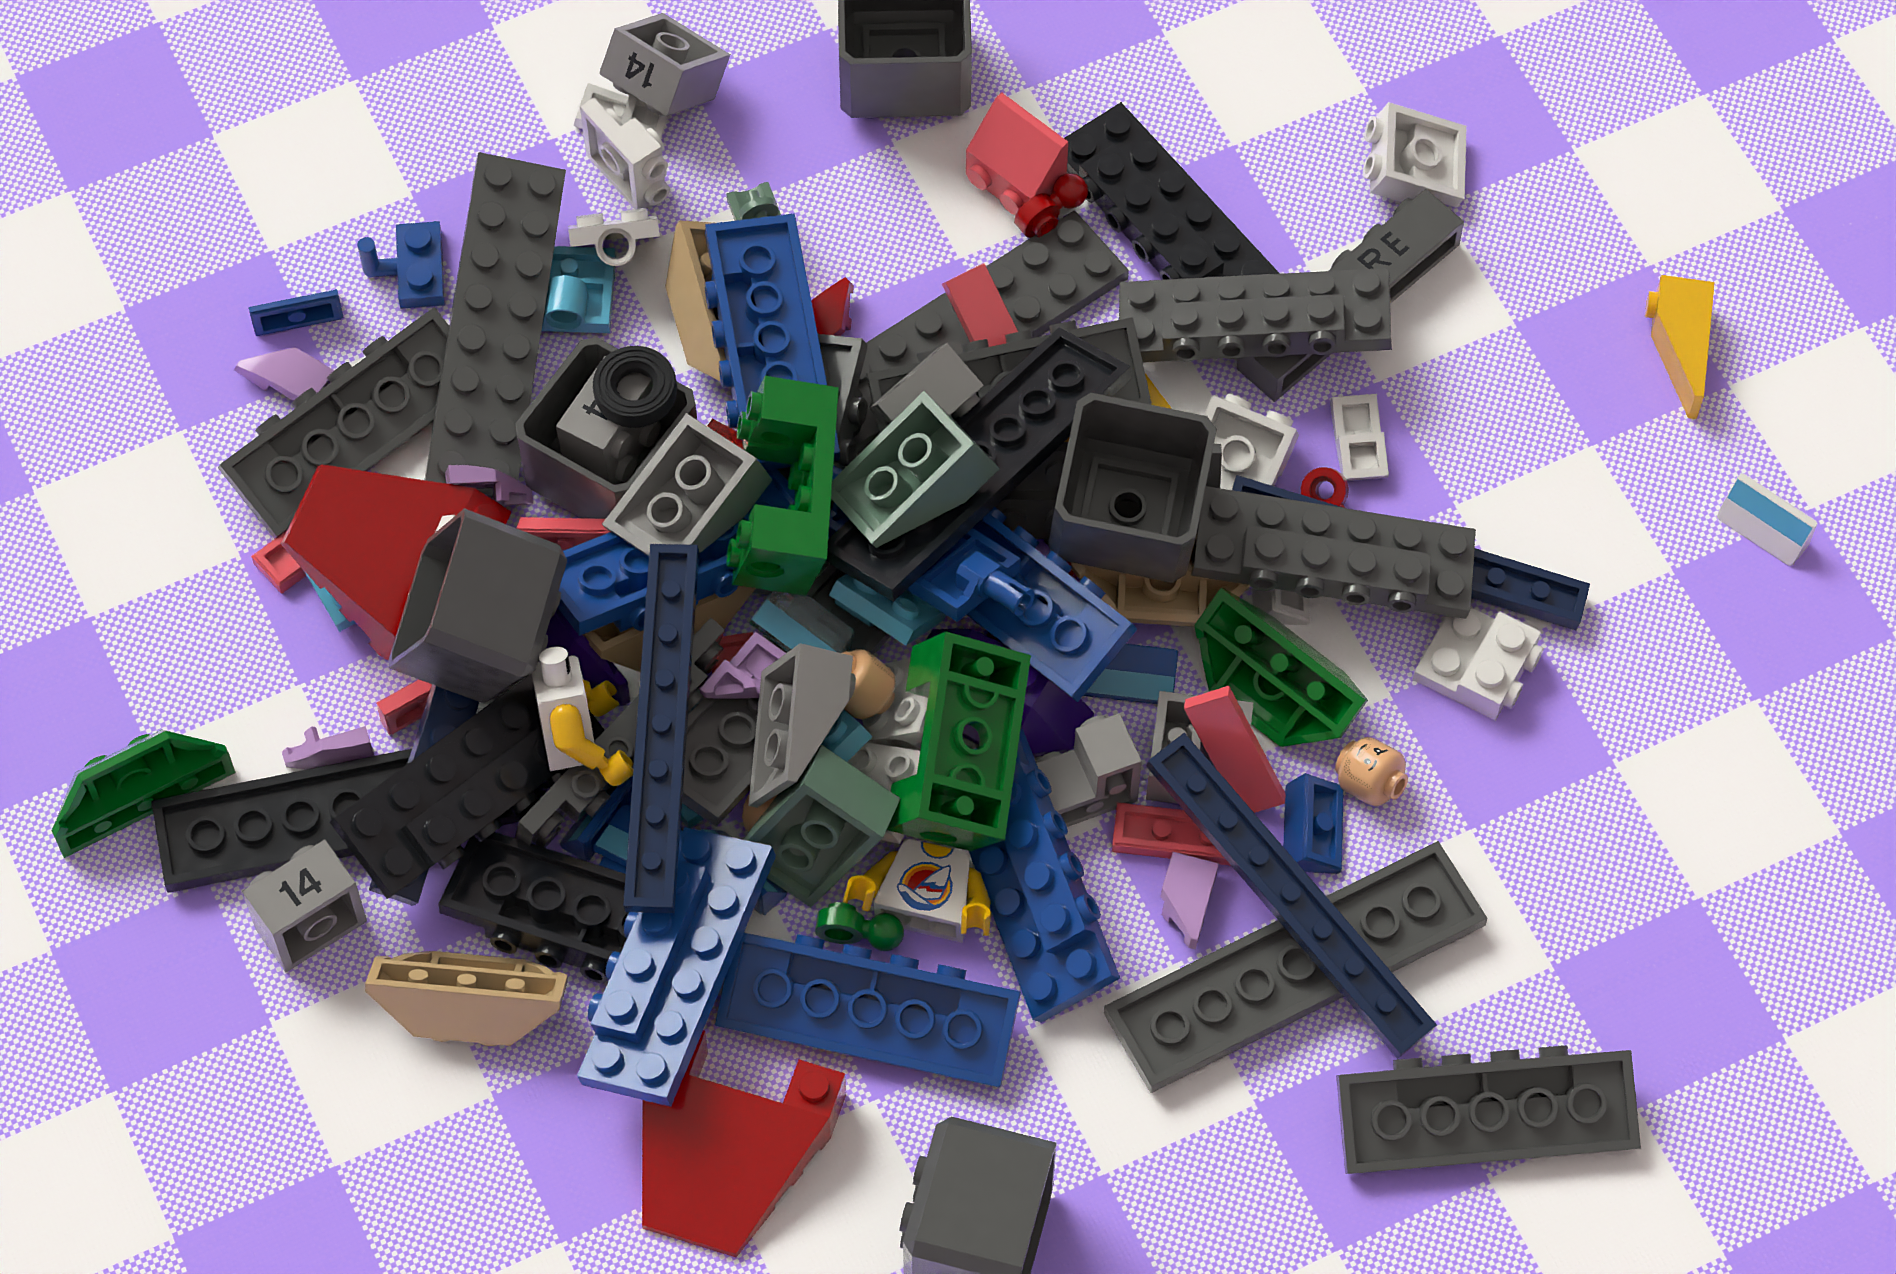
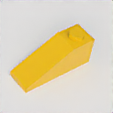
[1645,275,1715,419]

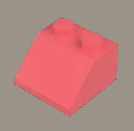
[966,92,1068,215]

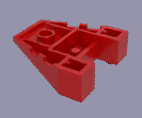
[281,464,512,660]
[642,1030,846,1258]

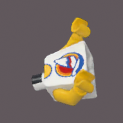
[532,647,633,786]
[843,839,991,943]

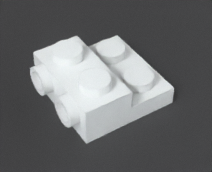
[580,98,671,209]
[1363,102,1467,208]
[1204,393,1299,490]
[1412,607,1544,721]

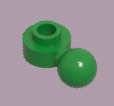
[815,902,904,951]

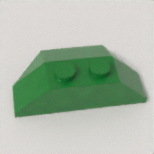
[1194,588,1368,747]
[51,729,236,858]

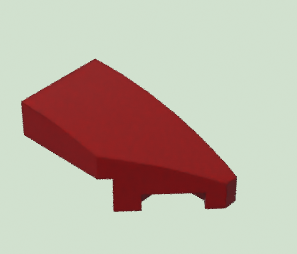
[811,277,854,336]

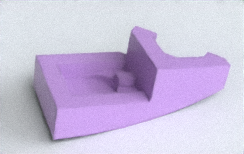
[234,347,334,401]
[445,465,533,506]
[700,631,786,699]
[281,726,374,770]
[1160,852,1219,950]

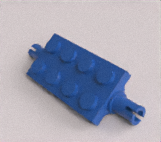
[828,465,1035,622]

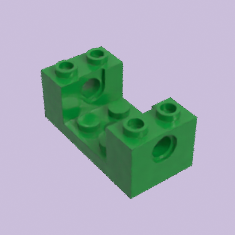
[726,376,839,596]
[887,632,1031,851]

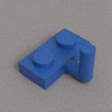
[357,221,445,309]

